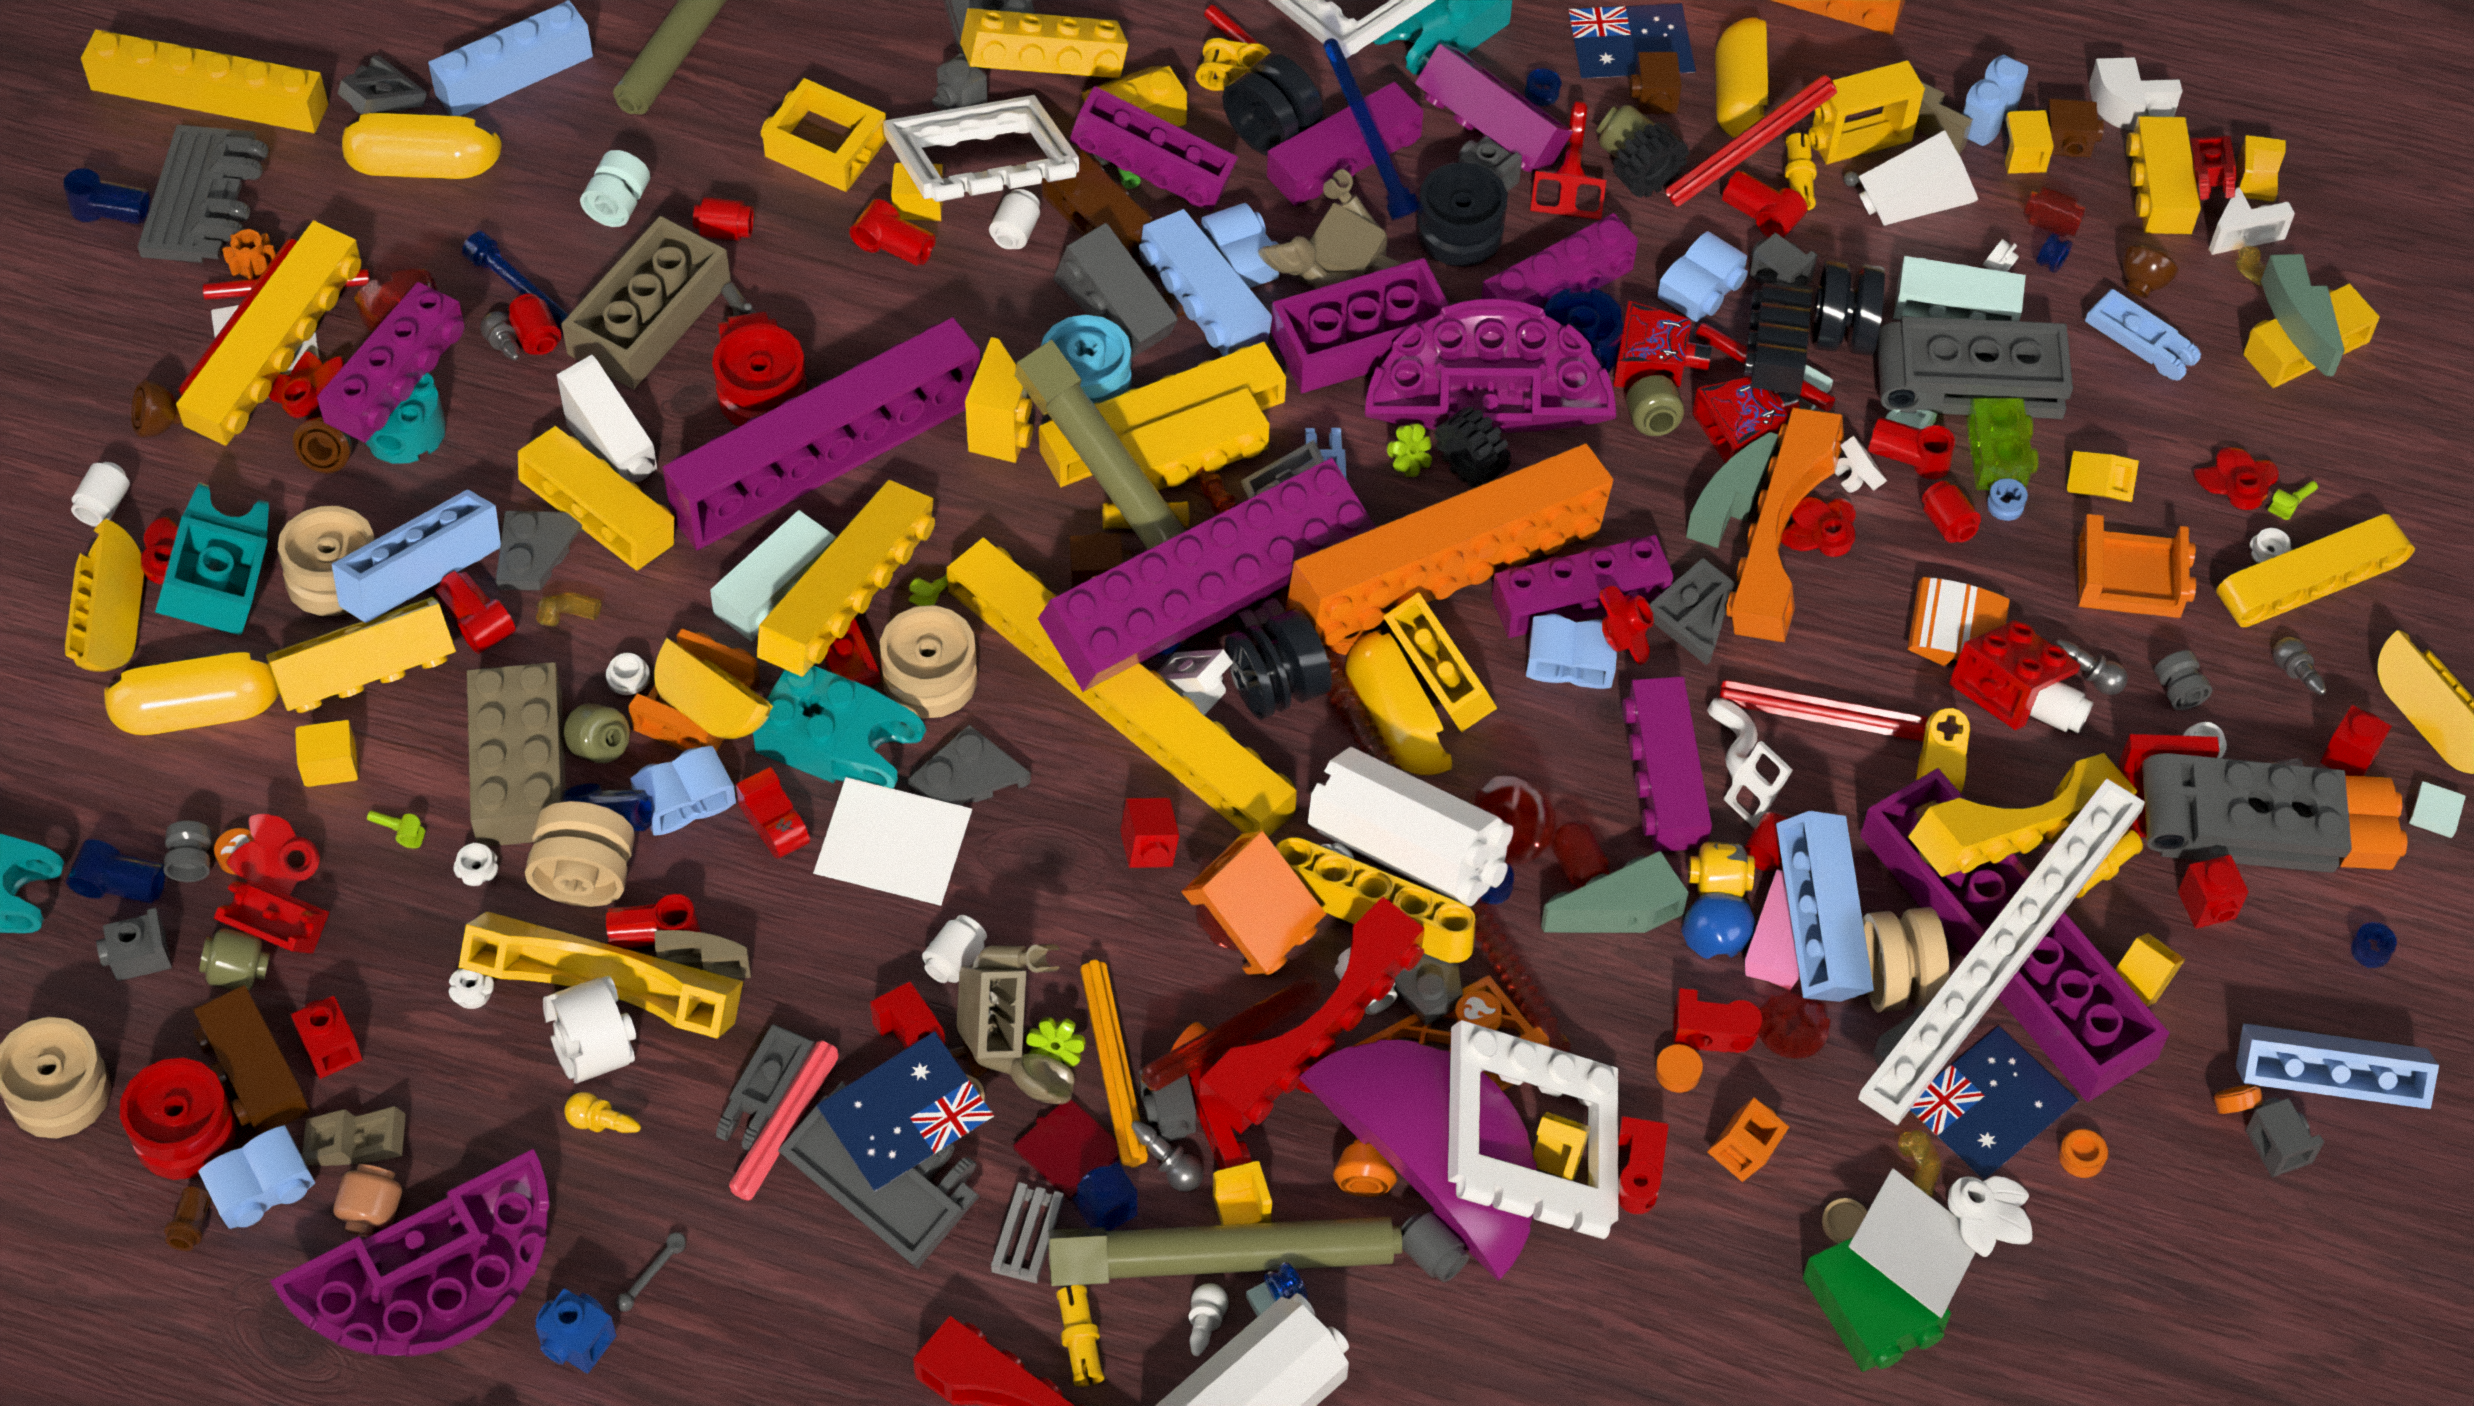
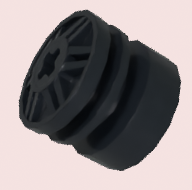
[1224,608,1332,720]

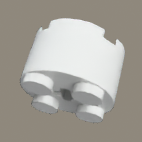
[543,976,636,1084]

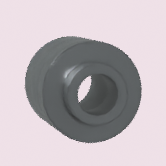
[1401,1212,1469,1283]

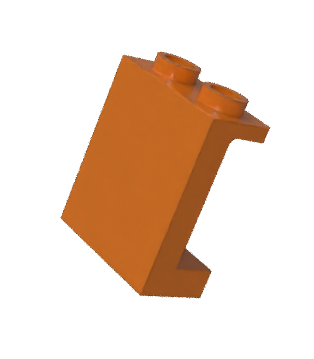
[2078,514,2196,618]
[628,629,760,752]
[1181,830,1327,975]

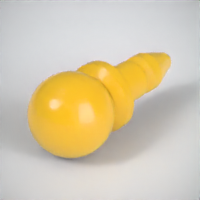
[564,1092,641,1133]

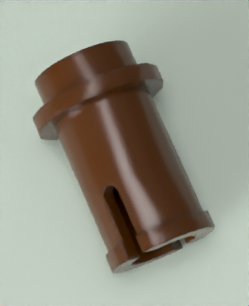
[164,1187,212,1251]

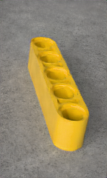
[2216,514,2415,627]
[1276,837,1475,963]

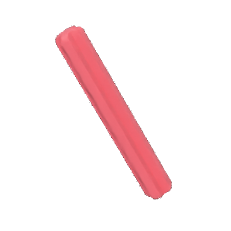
[729,1040,839,1201]

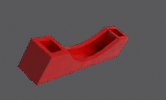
[1199,896,1425,1134]
[913,1316,1084,1406]

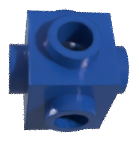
[535,1288,617,1374]

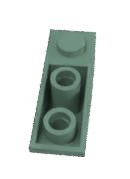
[1541,851,1688,933]

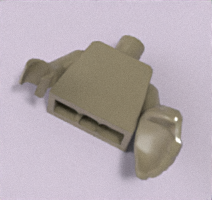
[1258,169,1402,289]
[957,944,1075,1104]

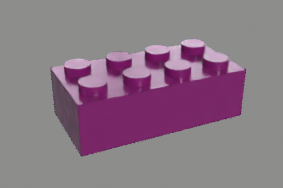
[1271,258,1450,394]

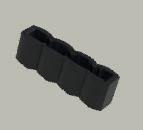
[1744,280,1812,395]

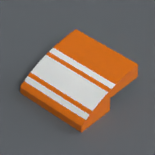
[1907,577,2010,666]

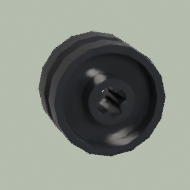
[1222,53,1323,156]
[1416,162,1508,267]
[1814,260,1885,356]

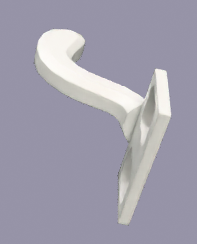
[1707,698,1793,828]

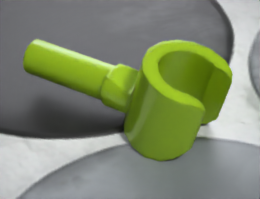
[2267,481,2318,520]
[909,574,948,606]
[367,810,426,849]

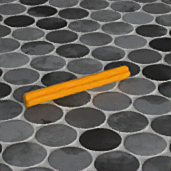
[1080,959,1148,1168]

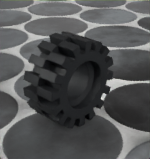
[1613,122,1689,198]
[1435,407,1511,488]

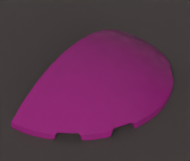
[1365,299,1616,433]
[1299,1040,1537,1281]
[270,1149,549,1357]

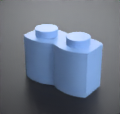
[1962,54,2028,146]
[1201,203,1279,288]
[1657,231,1748,322]
[1526,614,1617,689]
[630,746,736,836]
[198,1125,315,1229]

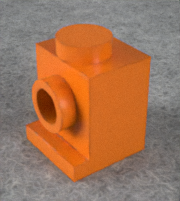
[1707,1097,1789,1182]

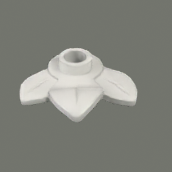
[1948,1176,2032,1257]

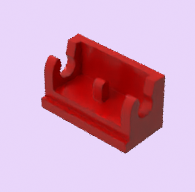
[213,879,330,954]

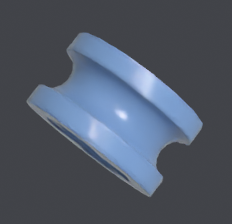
[1986,478,2028,521]

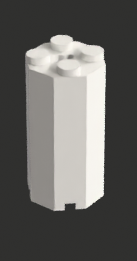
[1308,747,1513,906]
[1155,1293,1349,1406]

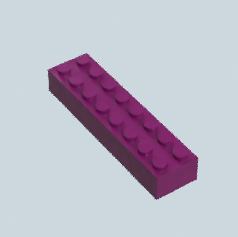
[663,317,981,551]
[1038,458,1377,692]
[1860,768,2170,1103]

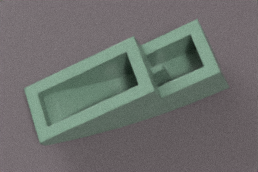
[2261,254,2345,376]
[1686,432,1778,548]

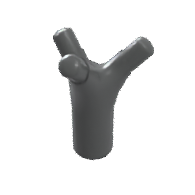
[721,283,757,316]

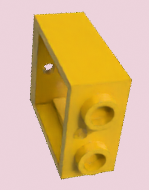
[1809,60,1925,164]
[761,78,887,192]

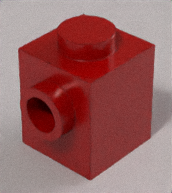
[2320,705,2392,776]
[1120,798,1179,868]
[2178,854,2249,929]
[291,995,363,1080]

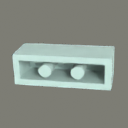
[1893,256,2026,321]
[710,510,837,642]

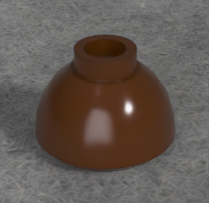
[2123,245,2179,298]
[131,379,182,438]
[292,417,352,474]

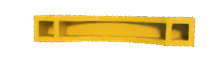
[1908,753,2137,877]
[459,911,743,1039]

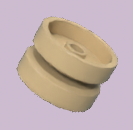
[278,506,375,616]
[880,605,978,719]
[525,801,635,907]
[1863,907,1950,1013]
[0,1017,111,1139]

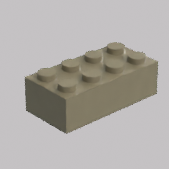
[561,216,731,390]
[467,662,566,847]

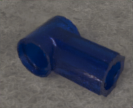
[63,168,150,225]
[562,783,655,831]
[66,839,165,904]

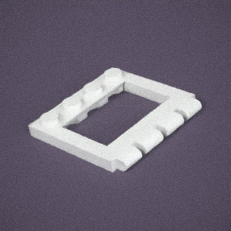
[1268,0,1436,60]
[883,95,1079,202]
[1448,1020,1618,1239]

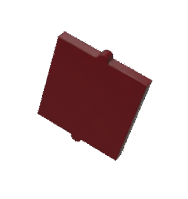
[1013,1099,1120,1202]

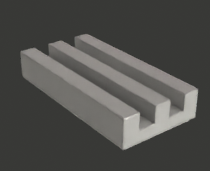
[1241,440,1325,499]
[991,1182,1064,1284]

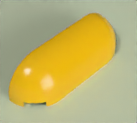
[1715,17,1768,138]
[342,113,502,179]
[65,518,144,672]
[1345,629,1452,775]
[2378,630,2474,774]
[654,638,773,739]
[104,652,279,735]

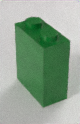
[1802,1237,1951,1372]

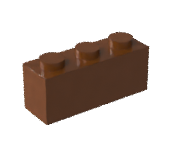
[1042,148,1154,259]
[192,985,310,1136]

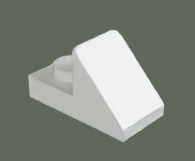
[2209,187,2295,255]
[1157,649,1233,715]

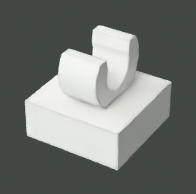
[1835,436,1887,493]

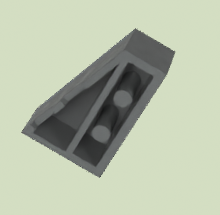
[1053,223,1178,358]

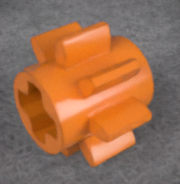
[222,229,276,280]

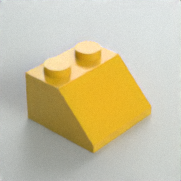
[1081,66,1187,127]
[965,337,1033,463]

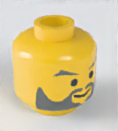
[1688,842,1755,897]

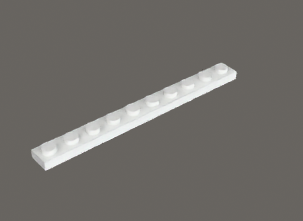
[1858,779,2145,1125]

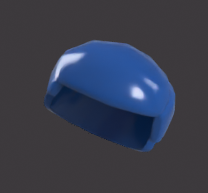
[1681,892,1756,959]

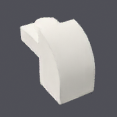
[2089,57,2182,131]

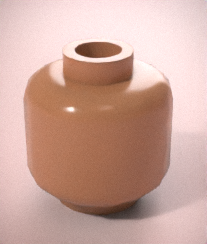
[333,1164,402,1237]

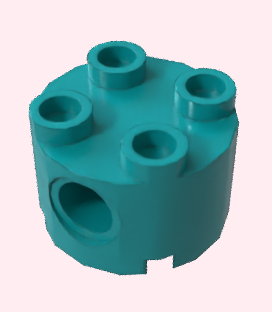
[365,372,446,464]

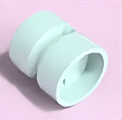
[580,150,651,227]

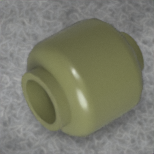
[1596,104,1654,159]
[1626,375,1685,436]
[563,703,630,764]
[199,928,270,991]

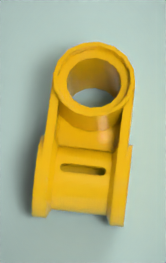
[1195,38,1271,91]
[1916,708,1970,793]

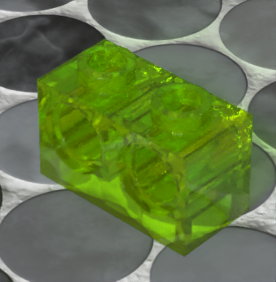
[1966,398,2038,490]

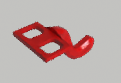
[1530,101,1607,220]

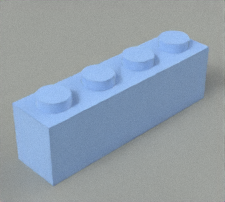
[428,0,593,116]
[1139,209,1273,356]
[332,489,501,623]
[1776,811,1874,1002]
[2235,1023,2439,1109]

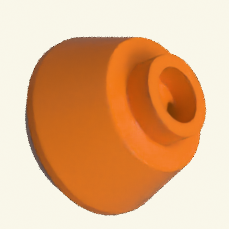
[1333,1139,1397,1197]

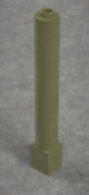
[613,0,727,115]
[1014,340,1187,550]
[1048,1216,1402,1286]

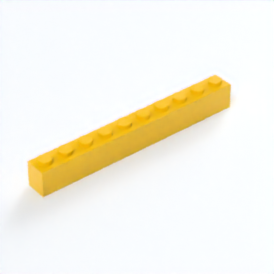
[947,537,1297,838]

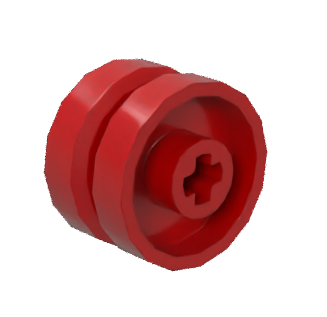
[712,324,808,427]
[120,1058,237,1180]

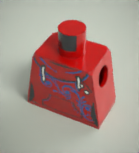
[1614,301,1712,388]
[1692,376,1800,464]

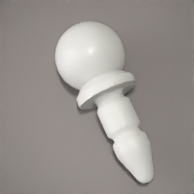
[1189,1283,1229,1356]

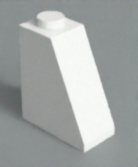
[1859,130,1978,225]
[557,355,657,482]

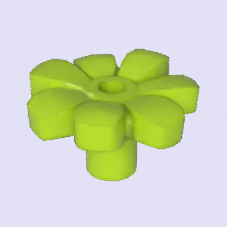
[1387,424,1432,477]
[1026,1017,1086,1067]

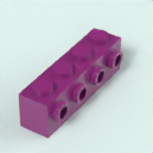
[1415,43,1573,173]
[1267,81,1424,207]
[1069,86,1238,212]
[1481,213,1638,316]
[317,282,465,443]
[1492,535,1673,639]
[1622,676,1712,852]

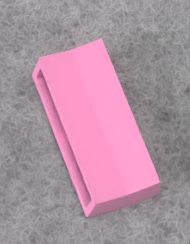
[1745,870,1800,990]

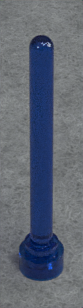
[1323,38,1419,221]
[462,231,569,329]

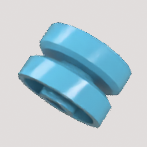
[1041,315,1132,403]

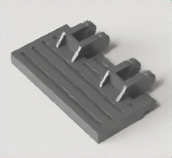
[138,125,269,263]
[778,1082,979,1269]

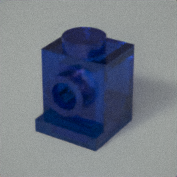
[1073,1161,1137,1231]

